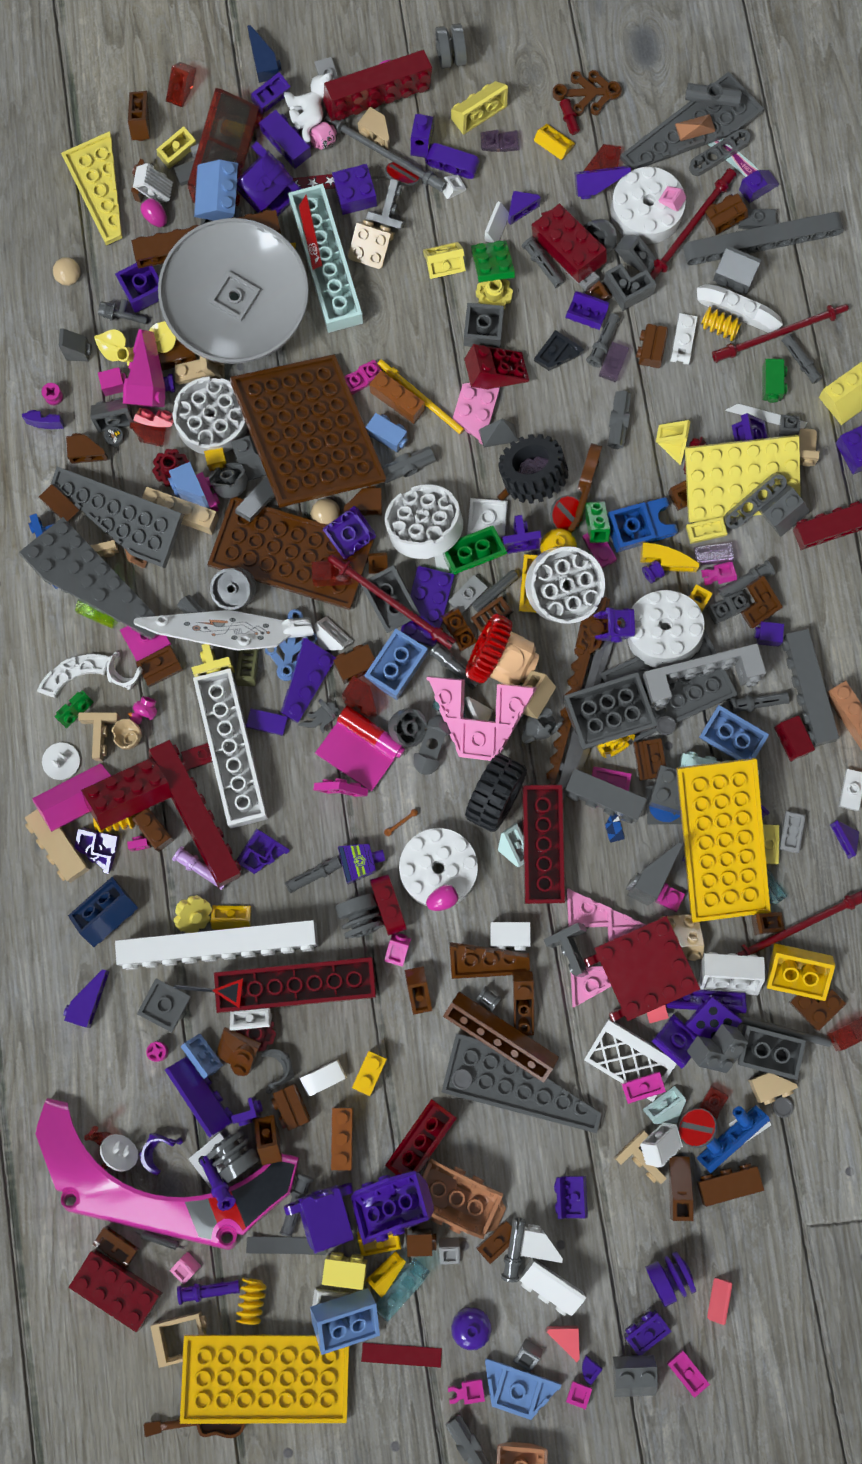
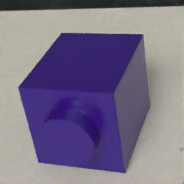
[754,622,784,647]

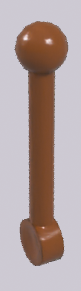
[384,809,418,836]

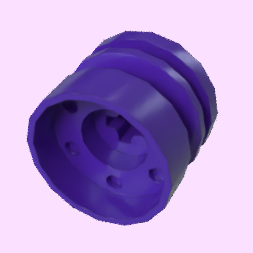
[645,1251,696,1307]

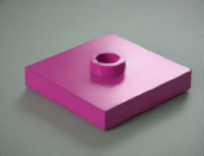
[120,626,171,661]

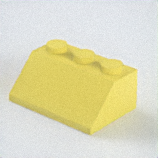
[451,81,508,135]
[819,362,862,425]

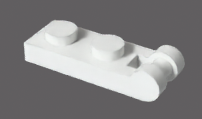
[670,313,698,365]

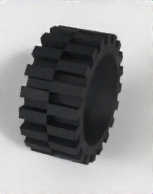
[498,434,569,504]

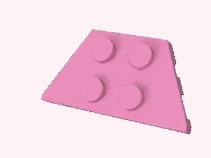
[453,383,500,445]

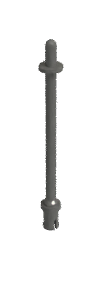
[325,116,447,192]

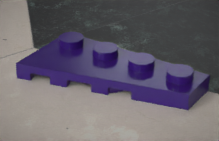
[280,638,336,723]

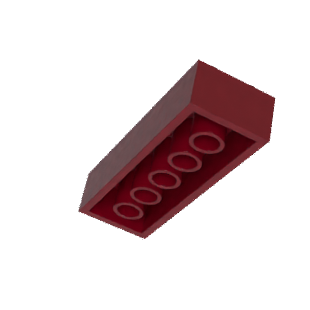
[323,50,432,122]
[522,785,565,904]

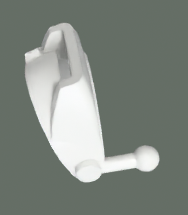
[107,651,143,690]

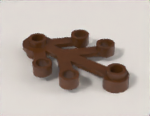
[552,70,622,116]

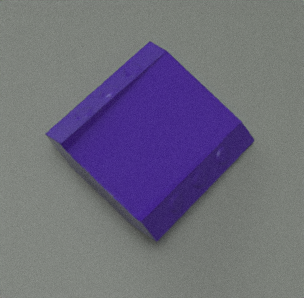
[323,506,377,559]

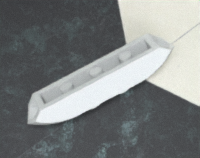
[697,284,783,333]

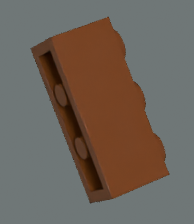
[369,370,425,424]
[331,1108,353,1170]

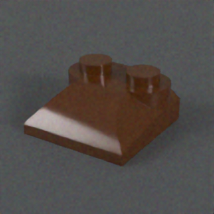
[216,1027,261,1076]

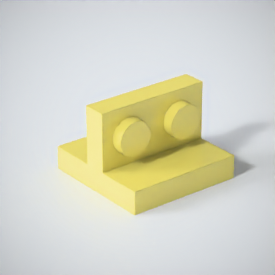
[423,242,466,279]
[191,644,235,677]

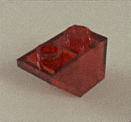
[342,676,377,718]

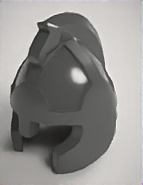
[522,706,563,744]

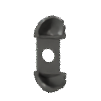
[413,716,451,775]

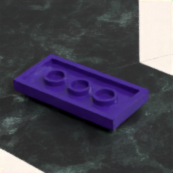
[401,566,454,647]

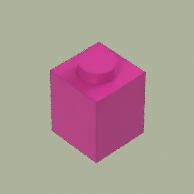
[98,367,127,396]

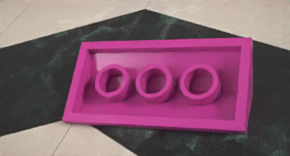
[32,763,111,832]

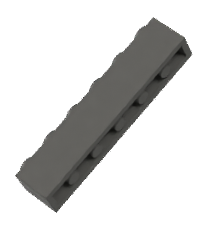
[782,629,839,747]

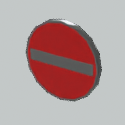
[385,162,420,186]
[550,495,584,531]
[678,1108,717,1148]

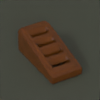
[471,596,513,632]

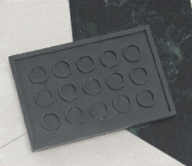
[601,629,737,743]

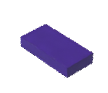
[246,708,288,736]

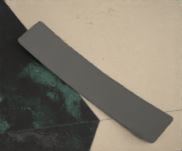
[246,1237,326,1255]

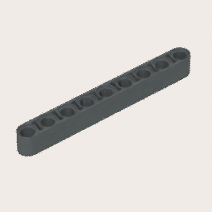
[683,212,844,265]

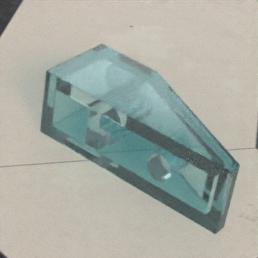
[376,1258,430,1322]

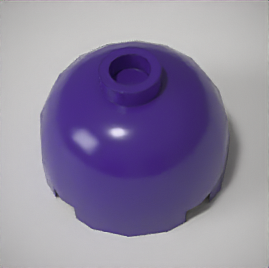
[451,1307,492,1351]

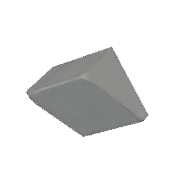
[439,1238,460,1264]

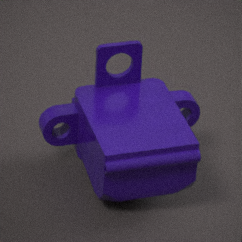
[236,141,300,213]
[284,1183,354,1254]

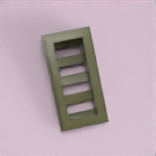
[235,649,259,687]

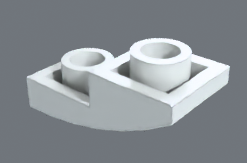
[300,1060,347,1097]

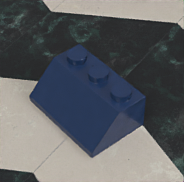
[68,877,138,947]

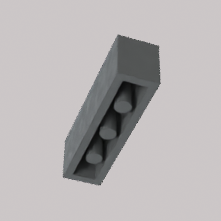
[564,769,647,824]

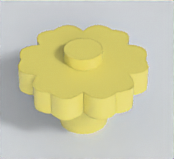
[476,279,513,309]
[174,895,212,933]

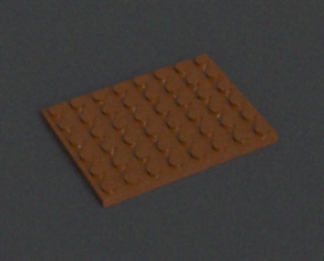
[230,354,386,508]

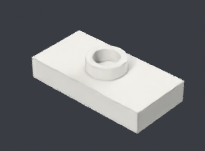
[838,769,862,811]

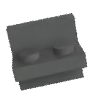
[137,978,191,1033]

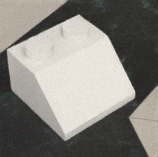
[520,1224,563,1263]

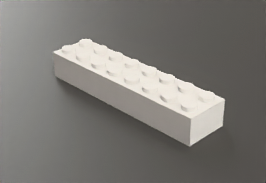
[193,669,268,829]

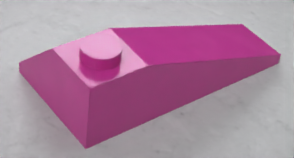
[123,329,165,407]

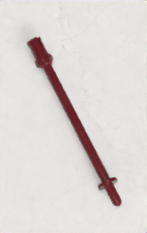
[650,168,737,280]
[712,304,849,363]
[328,555,456,650]
[736,890,862,956]

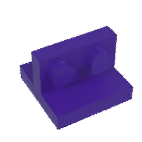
[732,413,768,442]
[502,515,542,554]

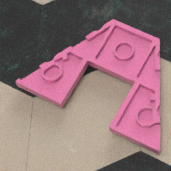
[427,676,536,761]
[566,888,646,1007]

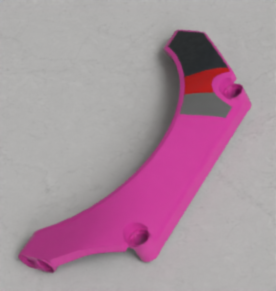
[35,1098,299,1250]

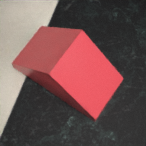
[546,1326,580,1362]

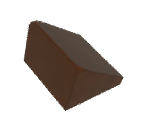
[585,281,613,301]

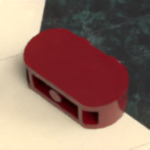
[370,874,407,936]

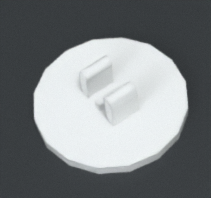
[42,742,80,780]
[100,1134,138,1172]

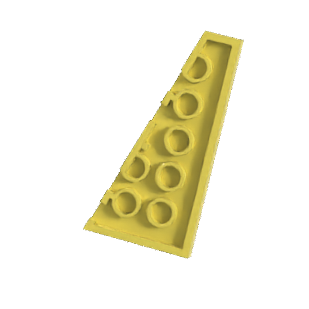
[61,131,122,245]

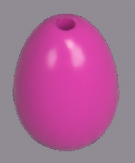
[140,198,167,227]
[426,885,459,911]

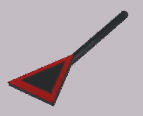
[174,978,243,1008]

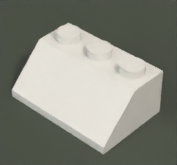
[699,952,765,995]
[519,1258,587,1316]

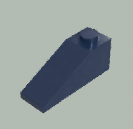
[247,25,282,83]

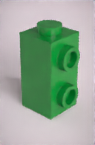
[762,359,787,403]
[585,501,610,543]

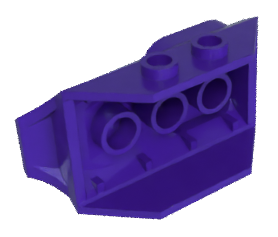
[351,1171,434,1245]

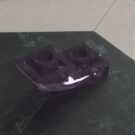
[481,130,519,152]

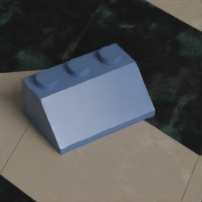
[194,160,238,221]
[168,462,210,509]
[364,629,428,700]
[699,705,769,760]
[310,1288,380,1355]

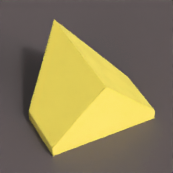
[656,420,690,466]

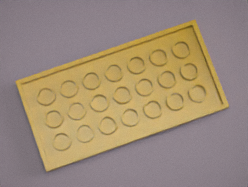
[676,758,771,922]
[180,1335,349,1424]

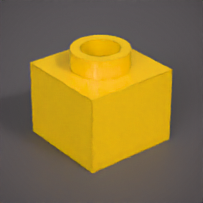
[204,448,227,471]
[689,584,713,612]

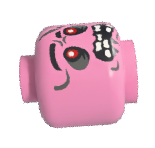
[310,122,337,150]

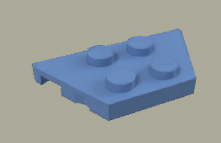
[485,1358,561,1420]

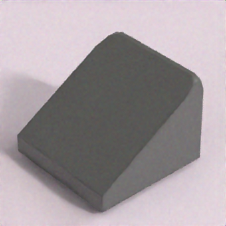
[513,1339,543,1373]

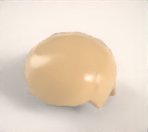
[53,257,81,286]
[310,498,340,525]
[112,719,142,750]

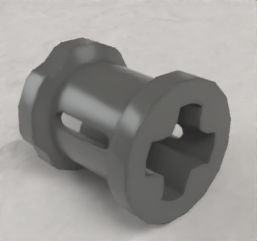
[476,986,502,1012]

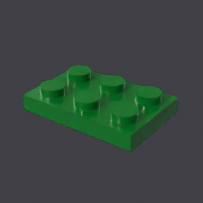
[471,241,515,282]

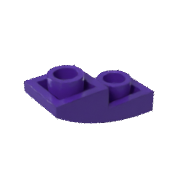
[22,410,64,429]

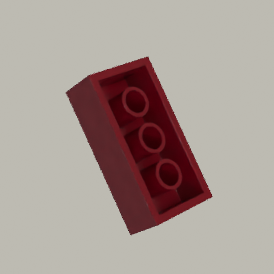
[531,203,607,283]
[81,757,172,830]
[68,1249,163,1333]

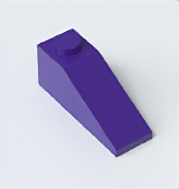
[574,166,631,199]
[63,969,110,1028]

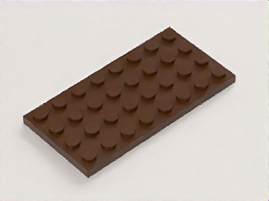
[207,497,374,610]

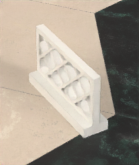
[584,1018,676,1102]

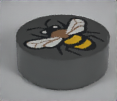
[104,427,124,446]

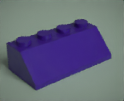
[165,1056,233,1138]

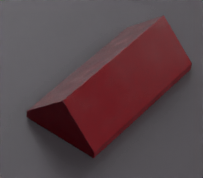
[385,1099,457,1175]

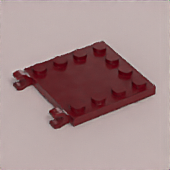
[584,915,700,1022]

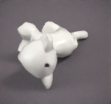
[284,73,334,143]

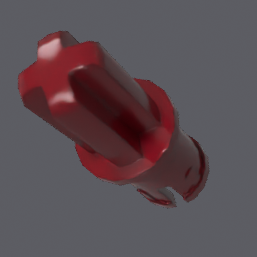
[559,99,580,135]

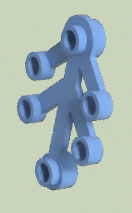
[265,609,317,681]

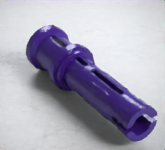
[200,1155,236,1211]
[177,1280,240,1305]

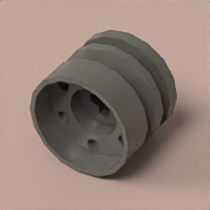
[335,893,385,939]
[207,1130,261,1184]

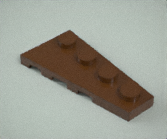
[449,942,530,979]

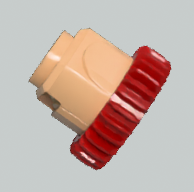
[465,614,539,685]

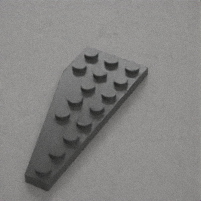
[620,71,764,171]
[51,466,185,568]
[19,517,159,640]
[441,1034,601,1133]

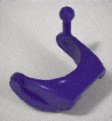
[139,1133,183,1175]

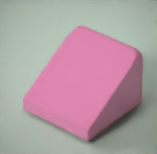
[658,186,686,211]
[170,1252,201,1285]

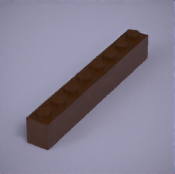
[131,210,281,269]

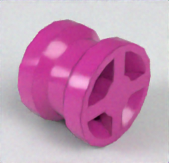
[41,383,63,406]
[146,1042,168,1062]

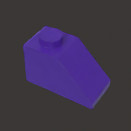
[739,170,779,204]

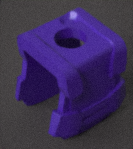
[594,608,635,643]

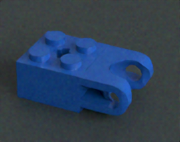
[607,497,679,553]

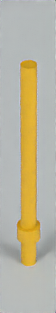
[377,359,464,434]

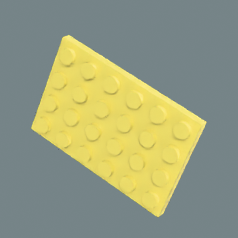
[685,435,801,523]

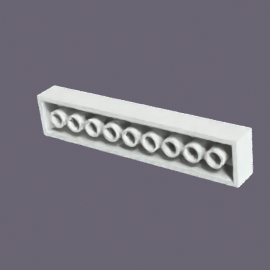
[115,920,318,970]

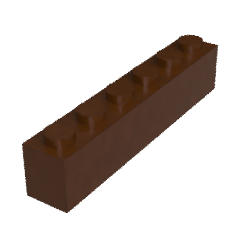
[443,992,559,1083]

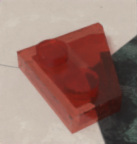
[584,144,621,183]

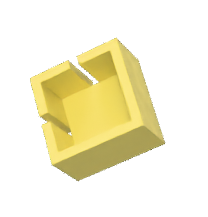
[322,1252,368,1290]

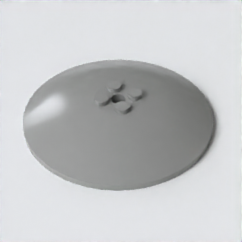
[158,218,308,364]

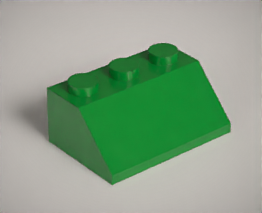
[443,525,507,575]

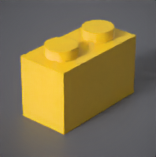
[352,1051,387,1096]

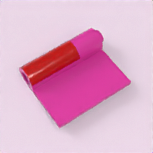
[315,705,405,792]

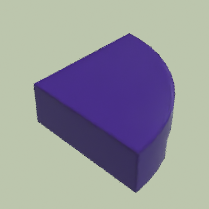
[582,1355,603,1386]

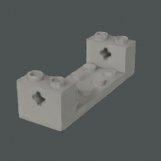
[641,644,766,710]

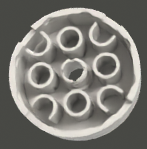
[611,167,686,244]
[172,377,248,454]
[385,485,463,559]
[525,546,605,624]
[627,590,704,668]
[399,828,478,906]

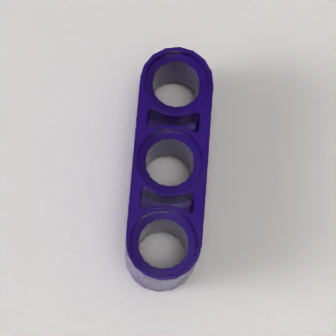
[425,143,480,179]

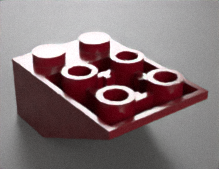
[464,344,529,390]

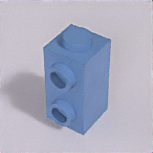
[365,413,408,453]

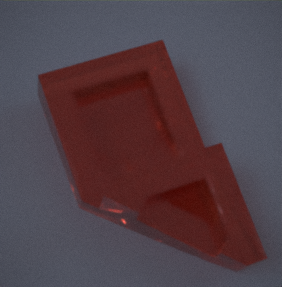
[129,422,166,447]

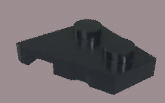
[534,330,584,371]

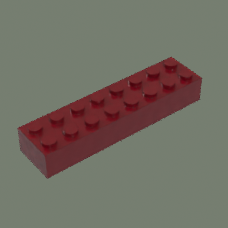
[214,957,376,1013]

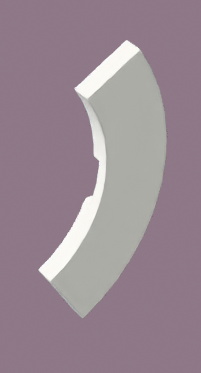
[37,654,109,698]

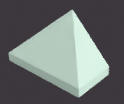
[498,823,524,867]
[643,1086,686,1124]

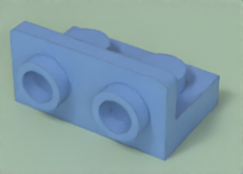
[181,1034,223,1079]

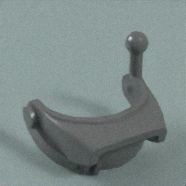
[261,1049,295,1094]

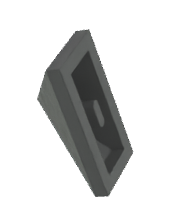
[479,419,519,447]

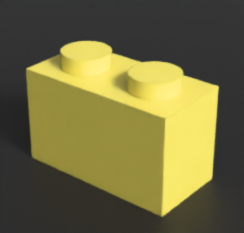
[156,126,196,169]

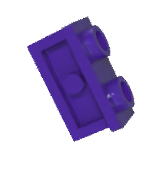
[565,291,610,330]
[231,1096,263,1126]
[554,1176,588,1219]
[623,1310,672,1355]

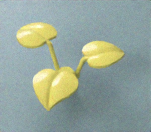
[94,321,176,366]

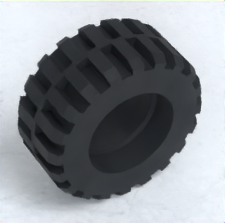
[465,754,527,832]

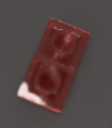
[698,1085,729,1120]

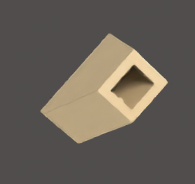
[358,107,390,150]
[748,1072,798,1105]

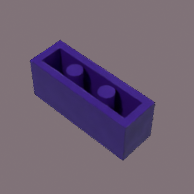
[259,110,311,169]

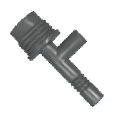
[98,299,147,324]

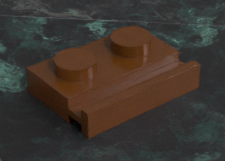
[136,645,183,687]
[633,738,666,781]

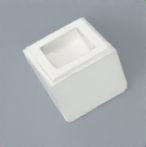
[443,175,466,199]

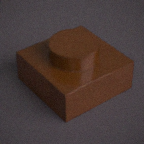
[368,553,388,574]

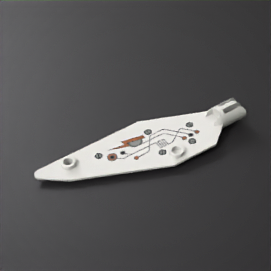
[134,610,314,650]

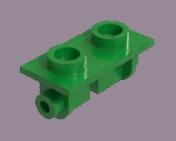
[54,690,94,729]

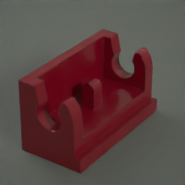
[774,715,815,762]

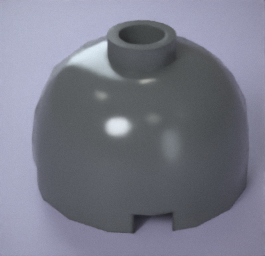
[583,218,617,254]
[209,463,248,499]
[388,708,427,747]

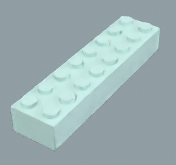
[288,184,363,333]

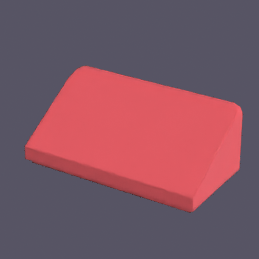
[707,1278,733,1325]

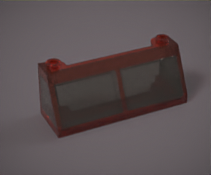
[187,88,263,207]

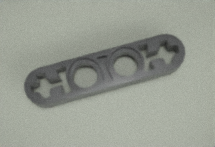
[689,129,750,176]
[724,473,787,529]

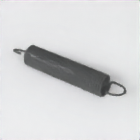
[135,1230,185,1250]

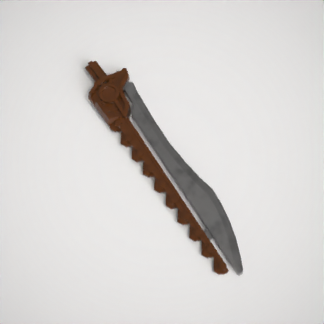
[546,597,622,799]

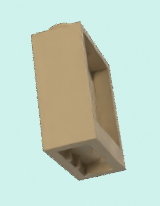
[150,1311,208,1368]

